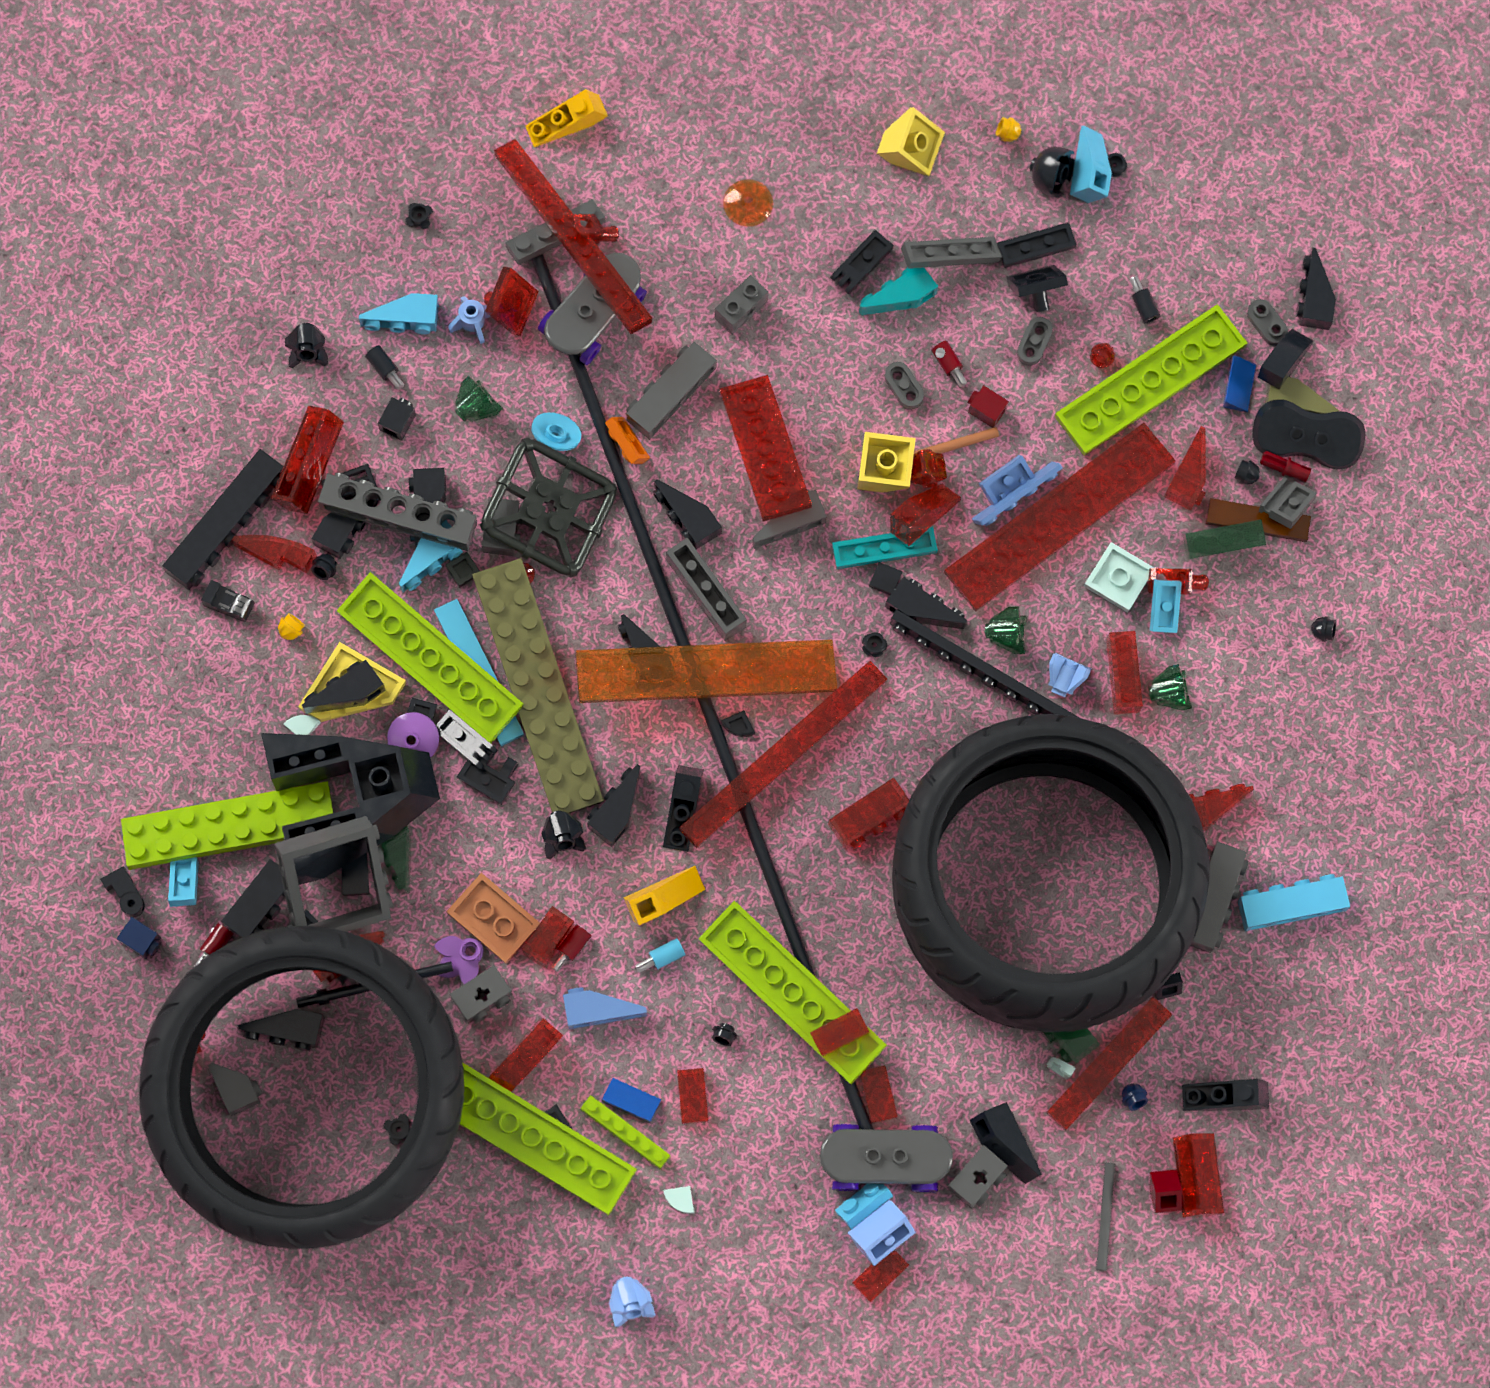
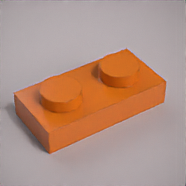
[605,417,650,464]

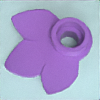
[434,936,484,984]

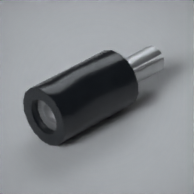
[1130,276,1160,324]
[365,345,404,390]

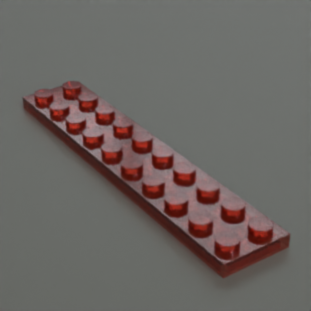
[944,423,1176,612]

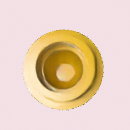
[996,117,1021,142]
[278,613,305,640]

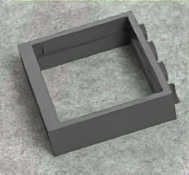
[274,816,393,932]

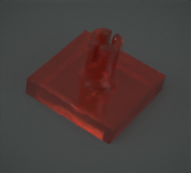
[484,267,539,336]

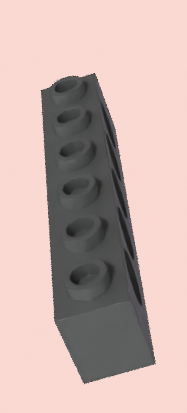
[318,473,477,551]

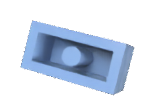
[848,1199,916,1265]

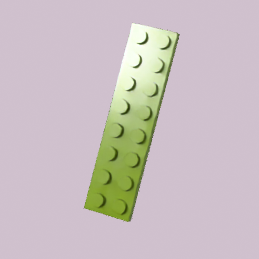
[1054,304,1248,456]
[337,572,523,743]
[121,781,334,870]
[698,900,888,1084]
[460,1063,637,1216]

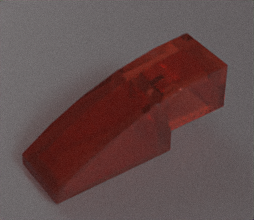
[232,535,317,574]

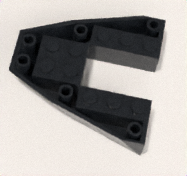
[261,733,440,885]

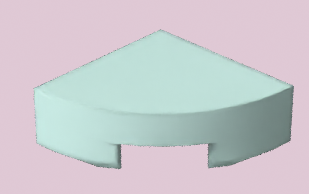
[283,715,321,735]
[1046,1057,1076,1080]
[663,1186,694,1214]

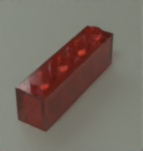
[271,405,344,514]

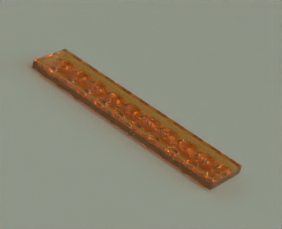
[575,639,837,703]

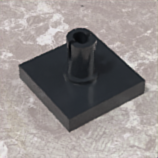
[1006,265,1068,312]

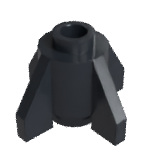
[285,323,328,369]
[541,810,586,859]

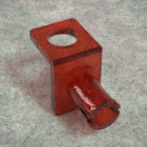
[570,214,619,255]
[1148,568,1209,595]

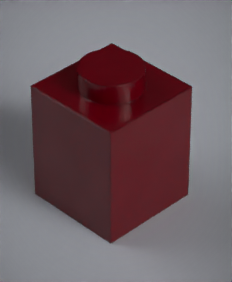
[967,385,1009,428]
[1150,1169,1182,1213]

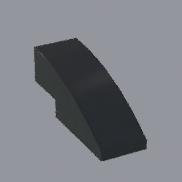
[1257,329,1314,389]

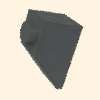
[208,1063,263,1116]

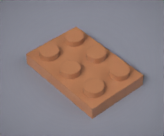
[446,873,541,964]

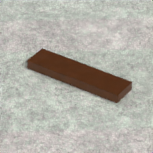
[1206,498,1311,542]

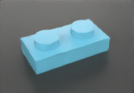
[1150,579,1182,633]
[168,857,199,907]
[835,1184,893,1229]

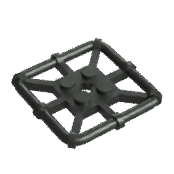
[480,437,618,578]

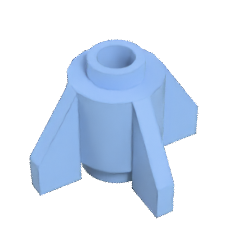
[448,296,497,344]
[1048,653,1092,697]
[609,1277,655,1327]

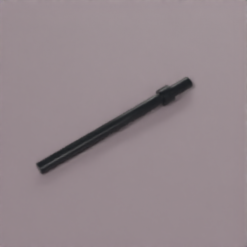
[296,961,454,1008]

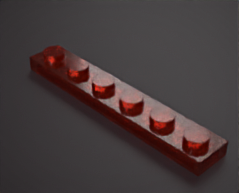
[1046,997,1173,1131]

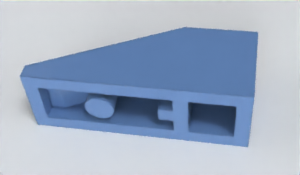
[563,987,647,1029]

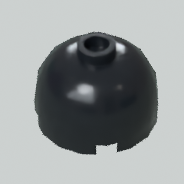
[1030,146,1075,198]

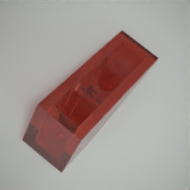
[1164,426,1206,511]
[890,484,961,546]

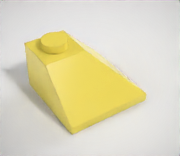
[877,107,945,176]

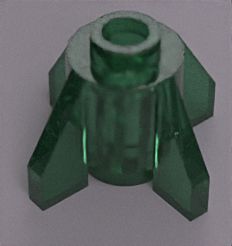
[455,376,503,422]
[985,606,1027,654]
[1148,664,1192,710]

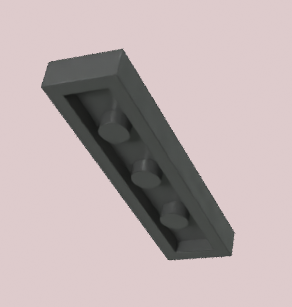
[506,199,605,266]
[901,237,1002,268]

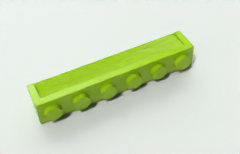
[580,1095,670,1170]

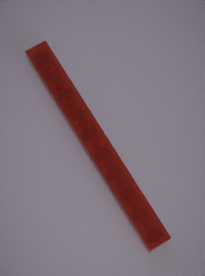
[494,139,652,334]
[679,661,887,849]

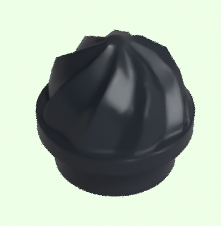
[1234,459,1260,485]
[311,554,337,580]
[1311,616,1336,642]

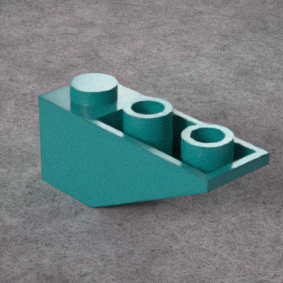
[859,267,939,315]

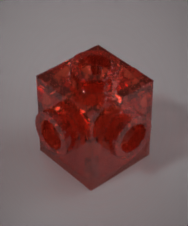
[910,449,947,488]

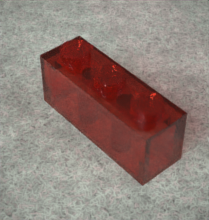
[1106,631,1143,715]
[828,777,909,850]
[1173,1133,1224,1218]

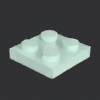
[1084,542,1155,613]

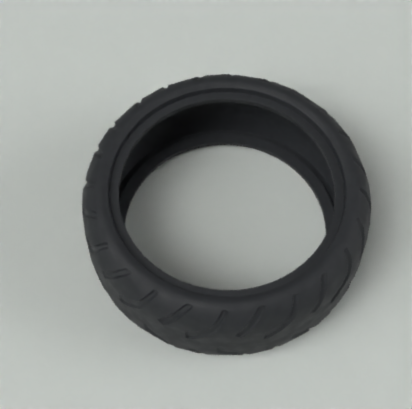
[892,714,1210,1032]
[139,926,464,1249]

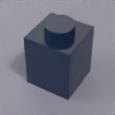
[116,917,161,959]

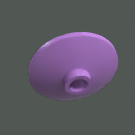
[387,712,439,758]

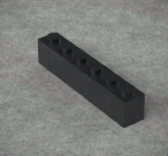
[162,449,286,590]

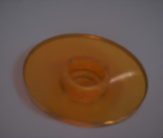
[723,179,773,227]

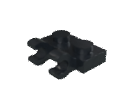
[457,749,519,805]

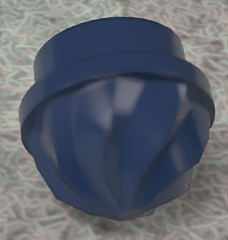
[1122,1083,1148,1111]

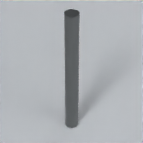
[1096,1163,1115,1271]

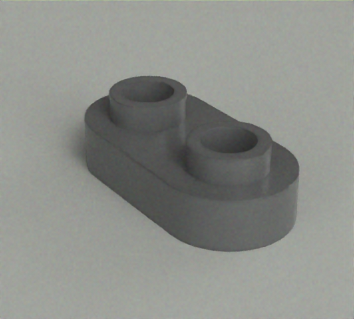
[1247,299,1288,345]
[1017,317,1053,366]
[885,362,924,410]

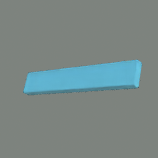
[434,599,524,746]

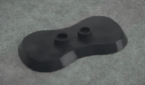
[1252,399,1366,469]

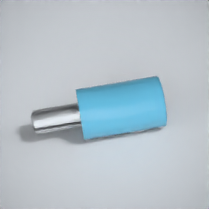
[635,938,685,973]

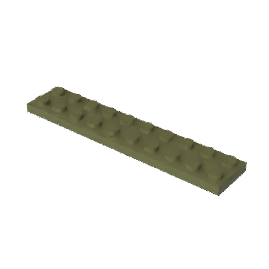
[472,558,604,813]

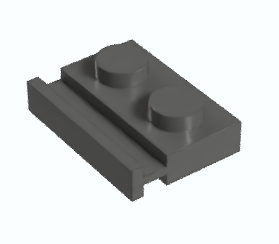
[1259,476,1317,529]

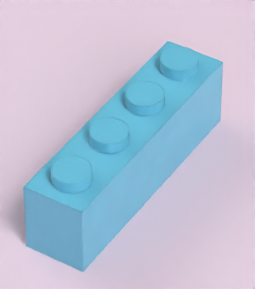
[1237,874,1350,931]

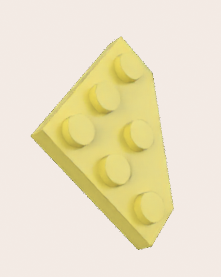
[298,642,406,722]

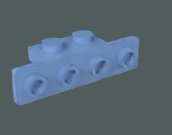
[972,455,1063,526]

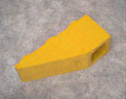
[525,89,608,147]
[624,866,705,925]

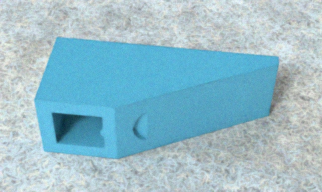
[1070,125,1112,203]
[359,293,439,334]
[399,520,463,593]

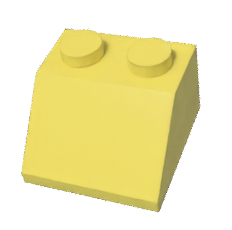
[857,432,916,493]

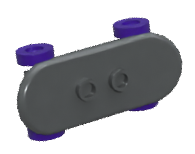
[538,252,647,365]
[820,1124,953,1192]

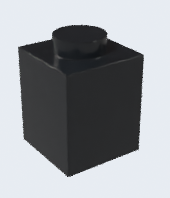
[378,397,416,441]

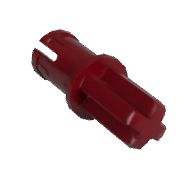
[1260,451,1312,483]

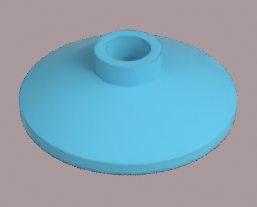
[531,412,581,451]

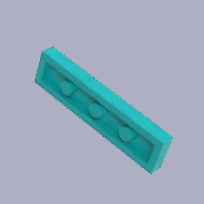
[832,526,938,570]

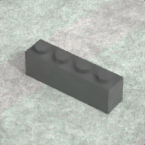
[626,341,717,440]
[666,538,747,641]
[1190,841,1249,953]

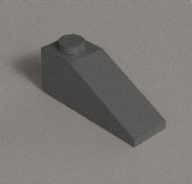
[752,489,827,549]

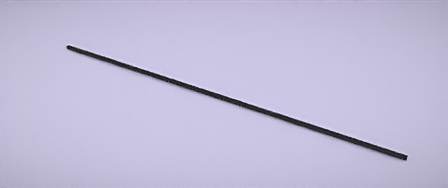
[532,254,873,1129]

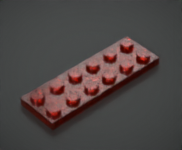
[719,375,812,522]

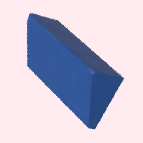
[1223,356,1256,412]
[602,1078,661,1124]

